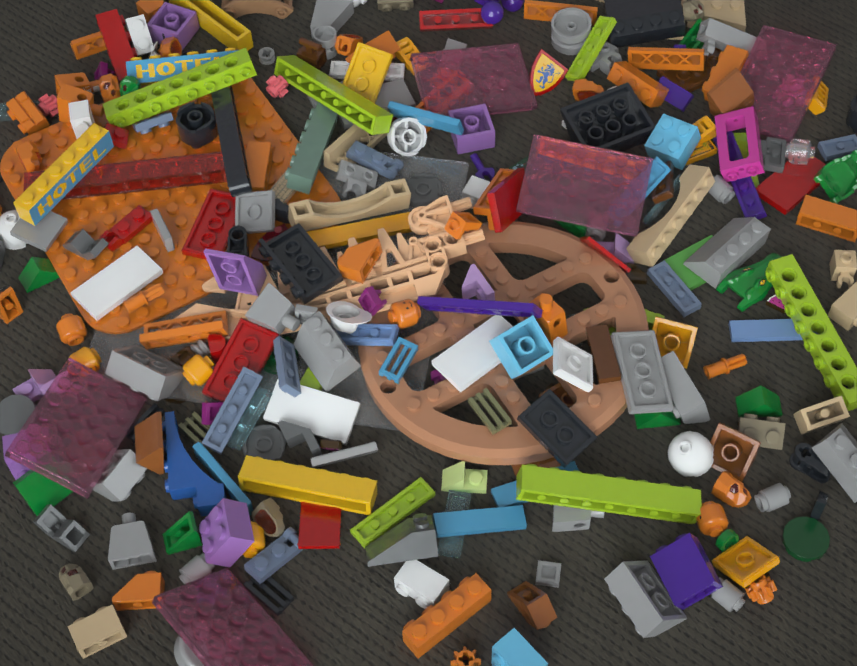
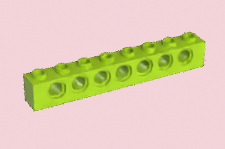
[103,48,257,128]
[765,254,857,411]

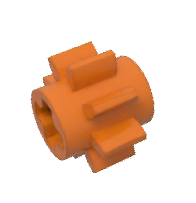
[745,575,777,604]
[451,646,481,666]

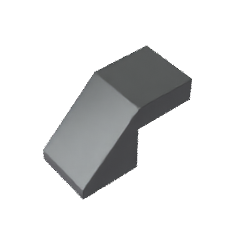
[62,229,109,260]
[277,420,322,457]
[33,504,90,552]

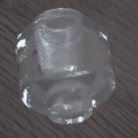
[785,138,815,165]

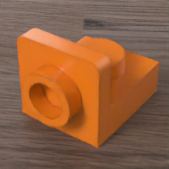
[445,211,482,240]

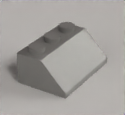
[293,311,361,392]
[105,344,184,401]
[661,351,710,424]
[812,423,857,503]
[604,560,687,638]

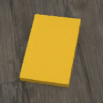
[342,42,394,103]

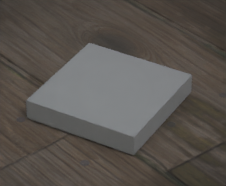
[235,190,275,234]
[10,211,68,252]

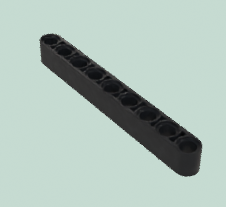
[211,85,252,197]

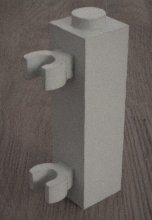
[696,18,768,72]

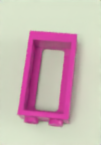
[715,106,765,182]

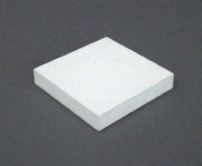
[553,337,593,392]

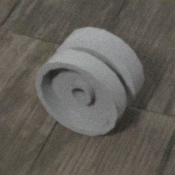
[551,7,591,55]

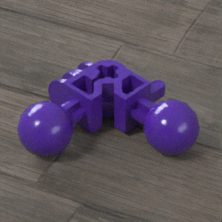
[474,0,524,25]

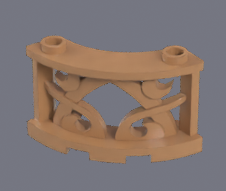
[221,0,294,19]

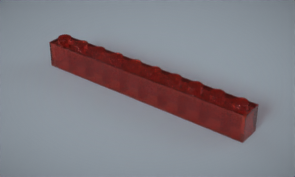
[24,152,227,200]

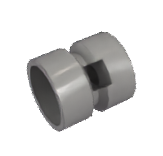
[313,25,338,60]

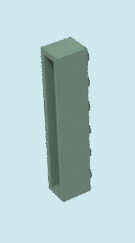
[285,102,338,194]

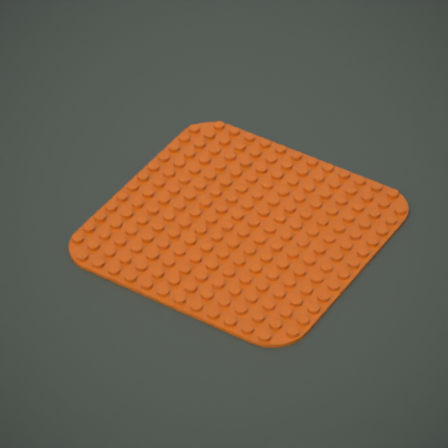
[0,78,341,334]

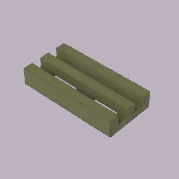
[468,388,512,435]
[178,412,213,453]

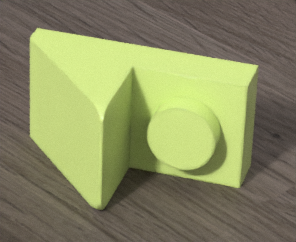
[441,461,488,494]

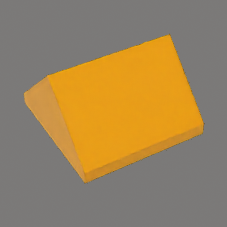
[652,316,698,369]

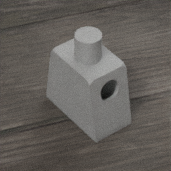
[245,283,300,334]
[552,505,605,532]
[108,513,157,570]

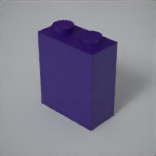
[650,533,723,610]

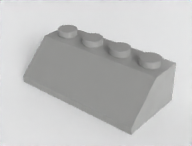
[683,217,771,289]

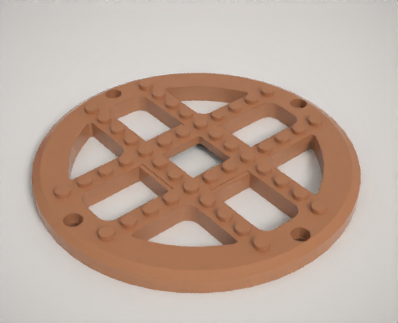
[358,222,649,465]

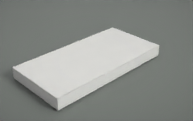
[70,246,163,321]
[432,315,513,392]
[263,379,361,445]

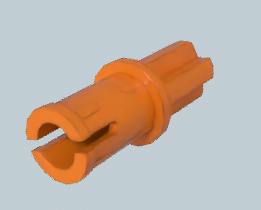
[123,283,165,313]
[703,354,747,379]

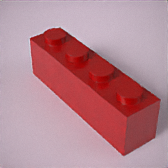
[419,8,493,32]
[95,9,138,83]

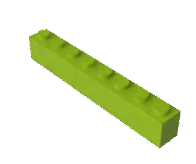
[274,55,393,135]
[516,464,702,524]

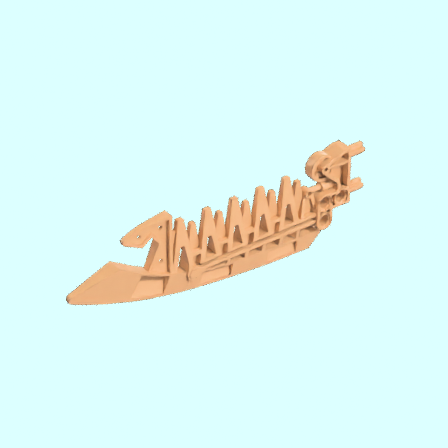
[156,195,485,343]

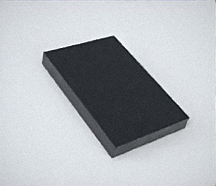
[517,389,597,468]

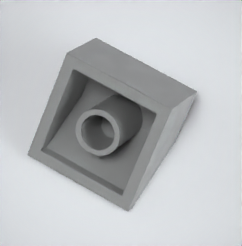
[84,449,147,501]

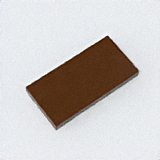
[657,48,723,93]

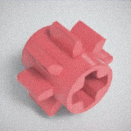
[266,75,289,98]
[37,93,58,118]

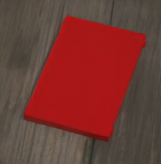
[580,236,631,273]
[297,502,341,549]

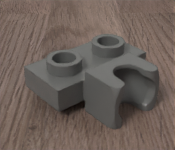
[761,137,786,173]

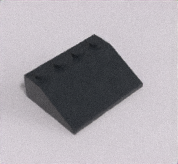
[604,0,685,48]
[560,83,655,156]

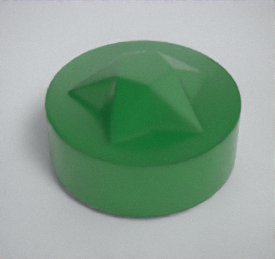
[716,529,739,552]

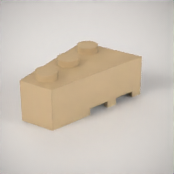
[686,0,746,32]

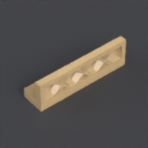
[323,124,387,172]

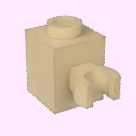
[829,250,857,288]

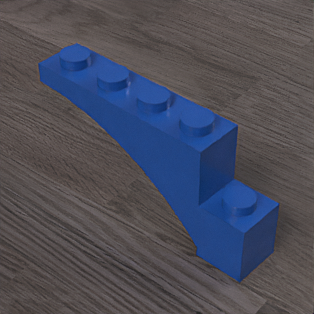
[162,411,227,516]

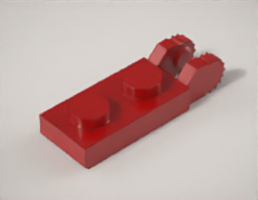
[99,205,153,251]

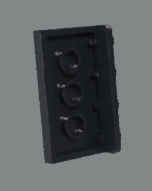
[258,223,343,305]

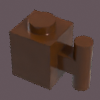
[296,37,327,70]

